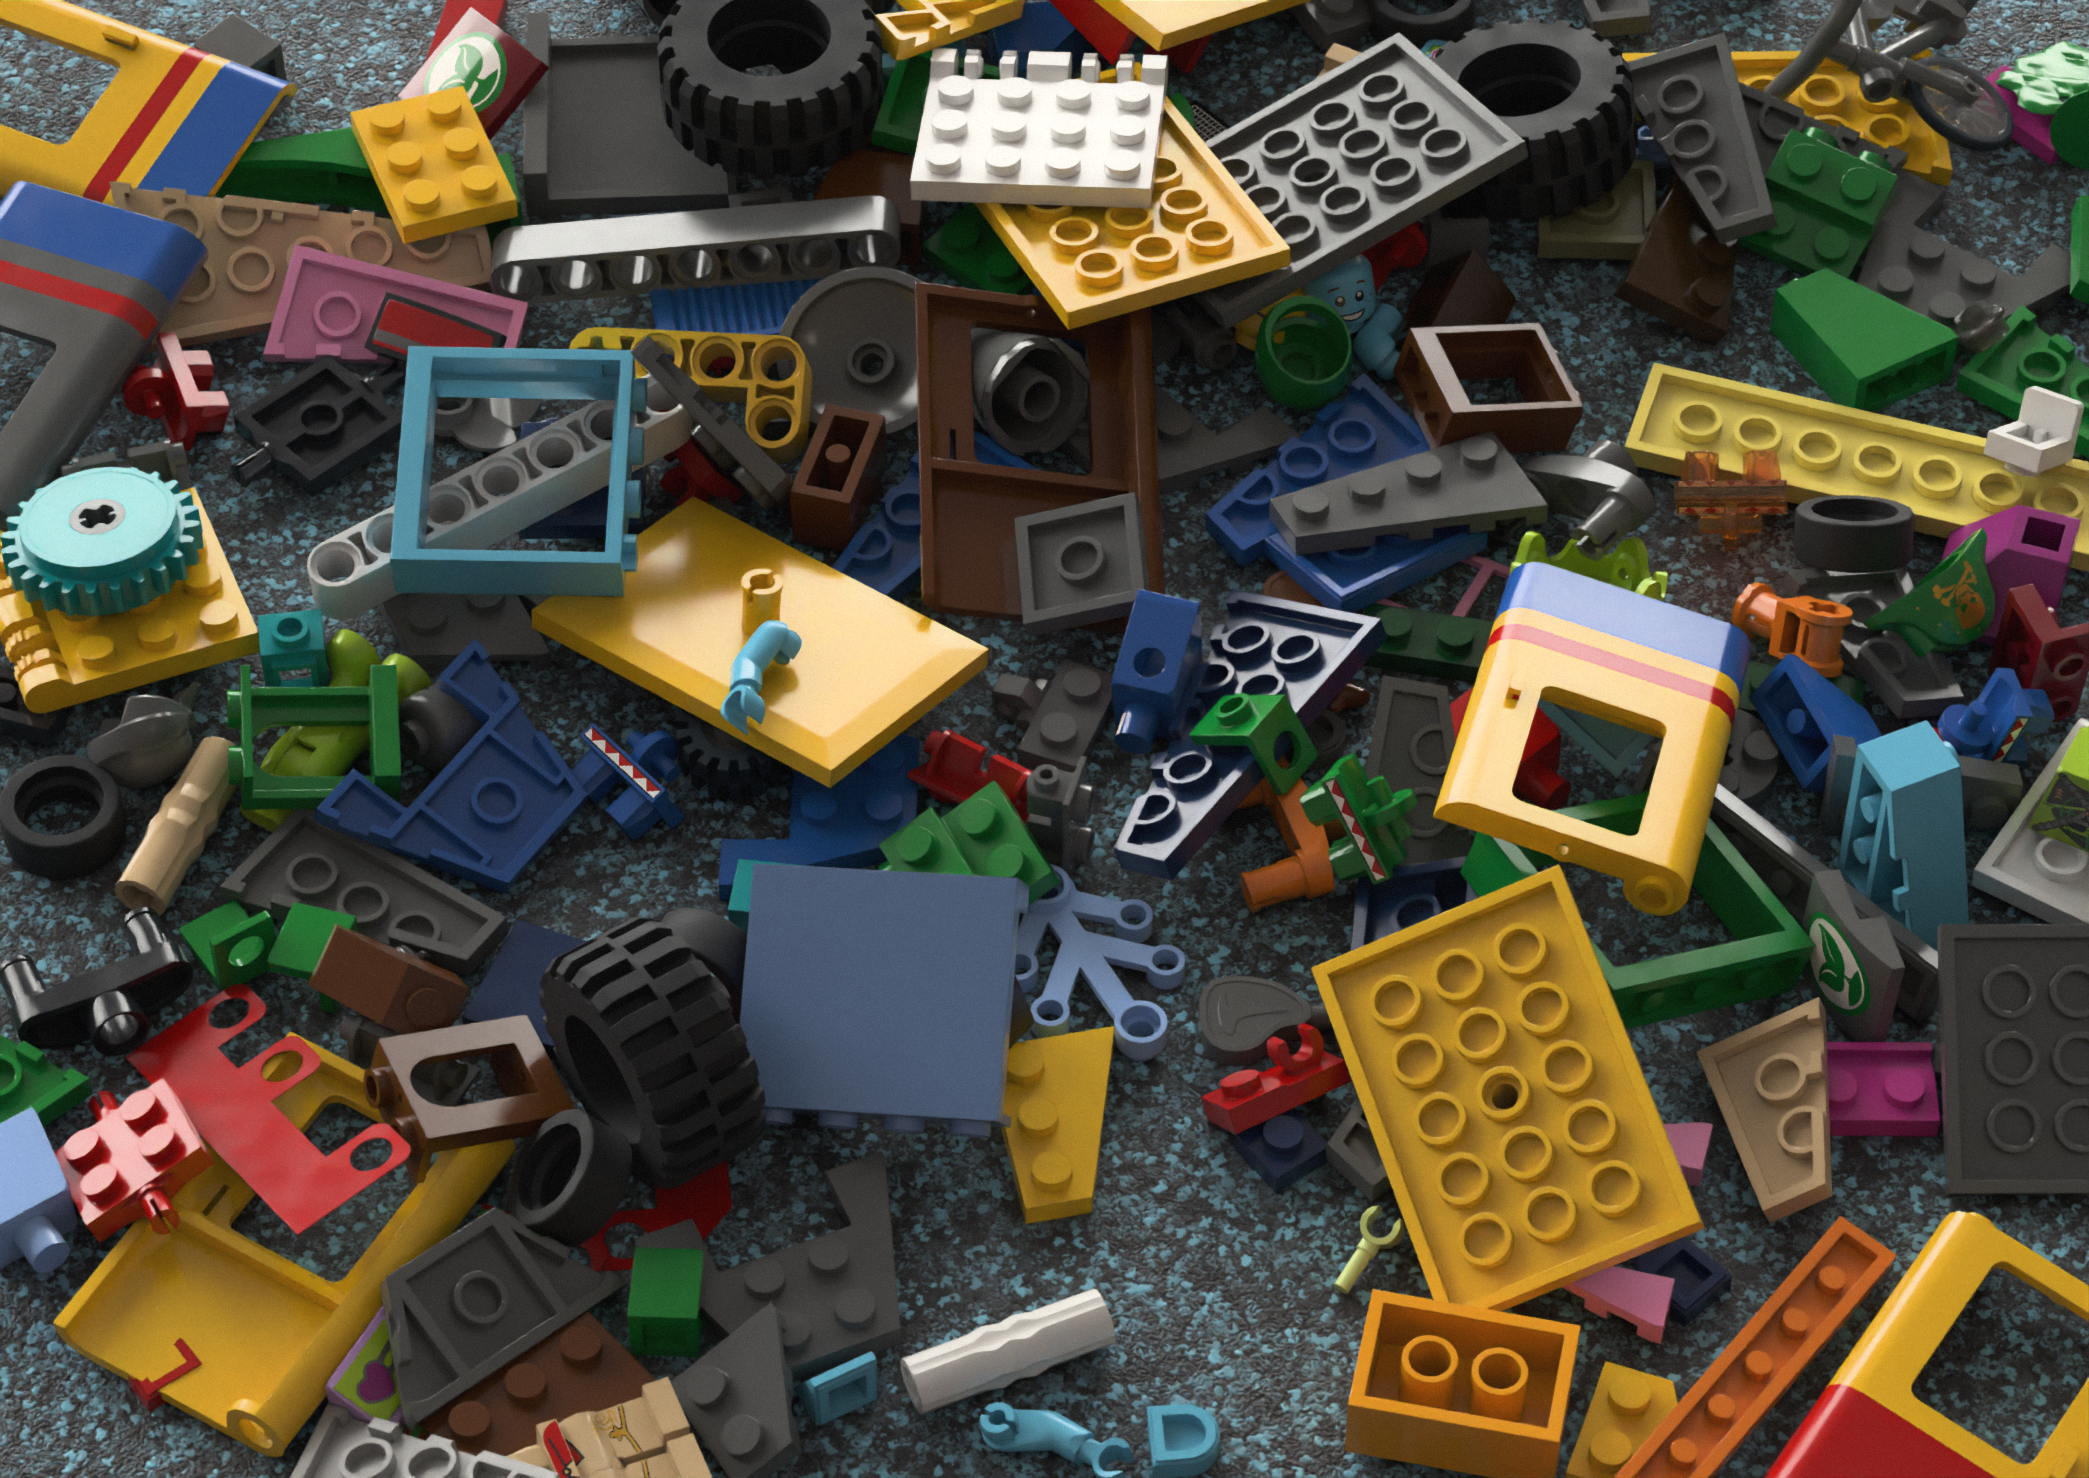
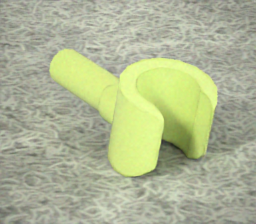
[1333,1206,1405,1294]

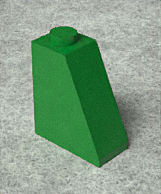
[1770,268,1958,412]

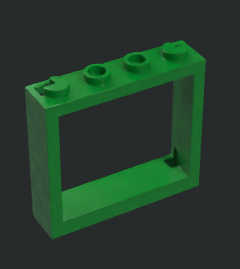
[1460,791,1816,1029]

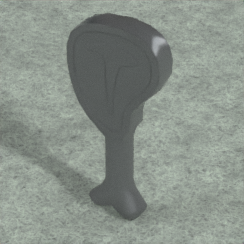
[1198,976,1334,1067]

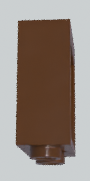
[1393,323,1584,453]

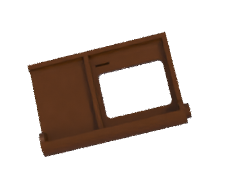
[914,282,1166,634]

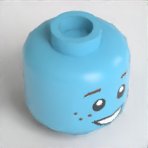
[1302,254,1377,334]

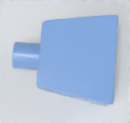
[0,1107,78,1273]

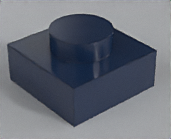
[1235,1108,1328,1194]

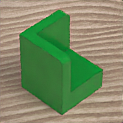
[268,902,358,1014]
[627,1247,704,1358]

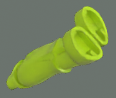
[239,629,433,832]

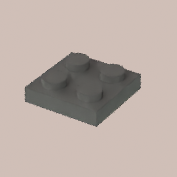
[1014,492,1150,637]

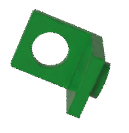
[1189,693,1318,795]
[179,900,276,992]

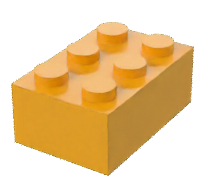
[1344,1289,1581,1478]

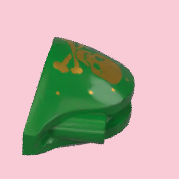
[1862,527,1995,659]

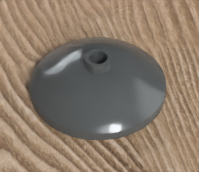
[777,266,924,439]

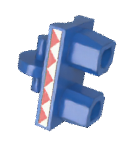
[1937,668,2054,772]
[571,723,686,841]

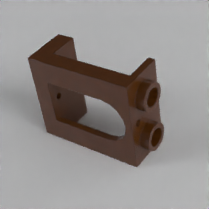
[363,1014,575,1184]

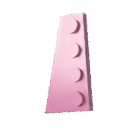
[263,245,528,364]

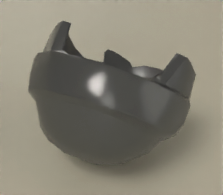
[86,682,202,789]

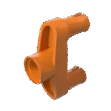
[1235,756,1348,913]

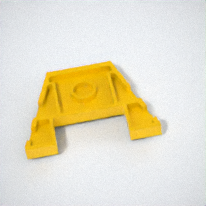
[875,0,1025,61]

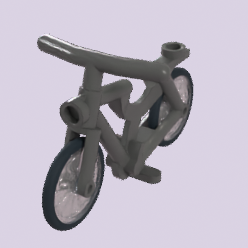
[1763,0,2014,152]

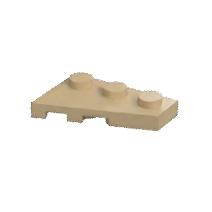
[1697,997,1832,1223]

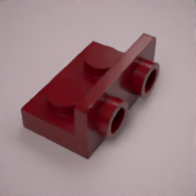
[1987,584,2089,723]

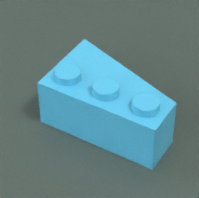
[1836,720,1969,950]

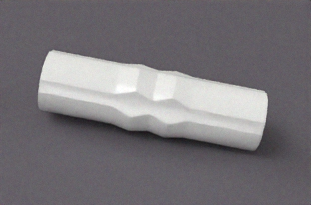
[900,1289,1115,1415]

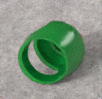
[1255,296,1353,411]

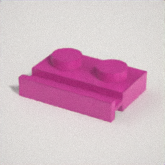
[1827,1042,1940,1137]

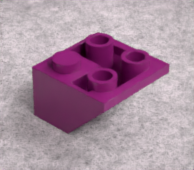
[1941,505,2081,646]

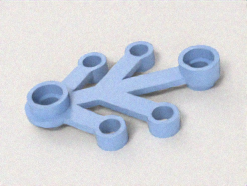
[1015,864,1185,1061]

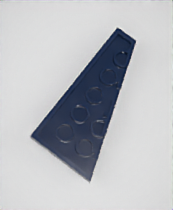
[1114,589,1387,881]

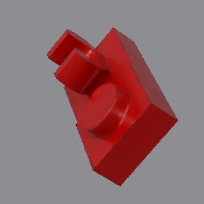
[656,409,745,507]
[1200,1023,1352,1134]

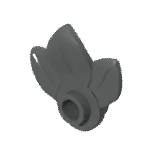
[434,397,541,453]

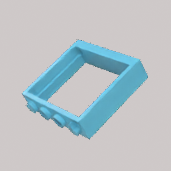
[390,346,648,597]

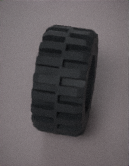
[657,0,883,180]
[1429,19,1638,223]
[539,917,767,1189]

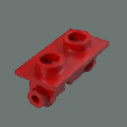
[907,729,1033,825]

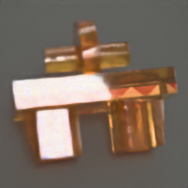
[1674,450,1788,551]

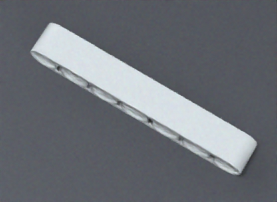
[307,374,693,620]

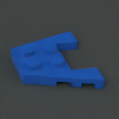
[314,639,588,894]
[718,734,920,901]

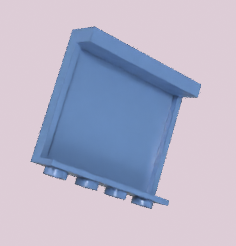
[740,863,1029,1138]

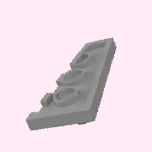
[290,1403,560,1478]

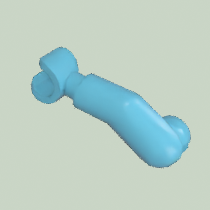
[720,620,802,735]
[979,1402,1134,1478]

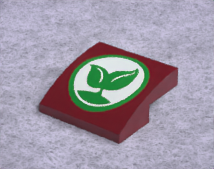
[398,7,549,142]

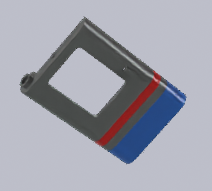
[0,181,209,532]

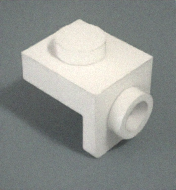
[1983,386,2084,477]

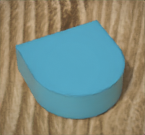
[1146,1404,1220,1478]

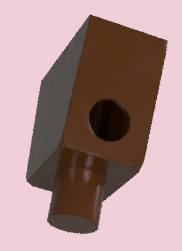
[813,145,924,267]

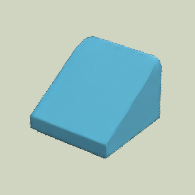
[795,1351,878,1426]

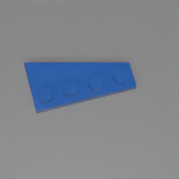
[1205,373,1431,567]
[832,428,1038,602]

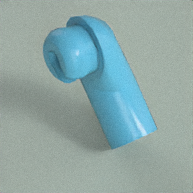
[1353,303,1402,380]

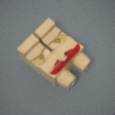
[505,1376,712,1478]

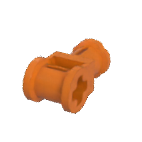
[1732,582,1853,677]

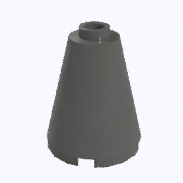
[971,328,1090,456]

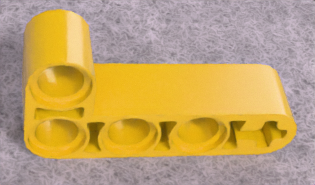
[569,327,813,464]

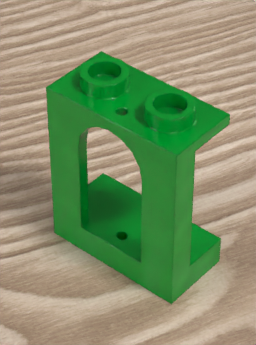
[227,665,401,810]

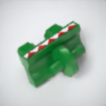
[1300,753,1418,885]

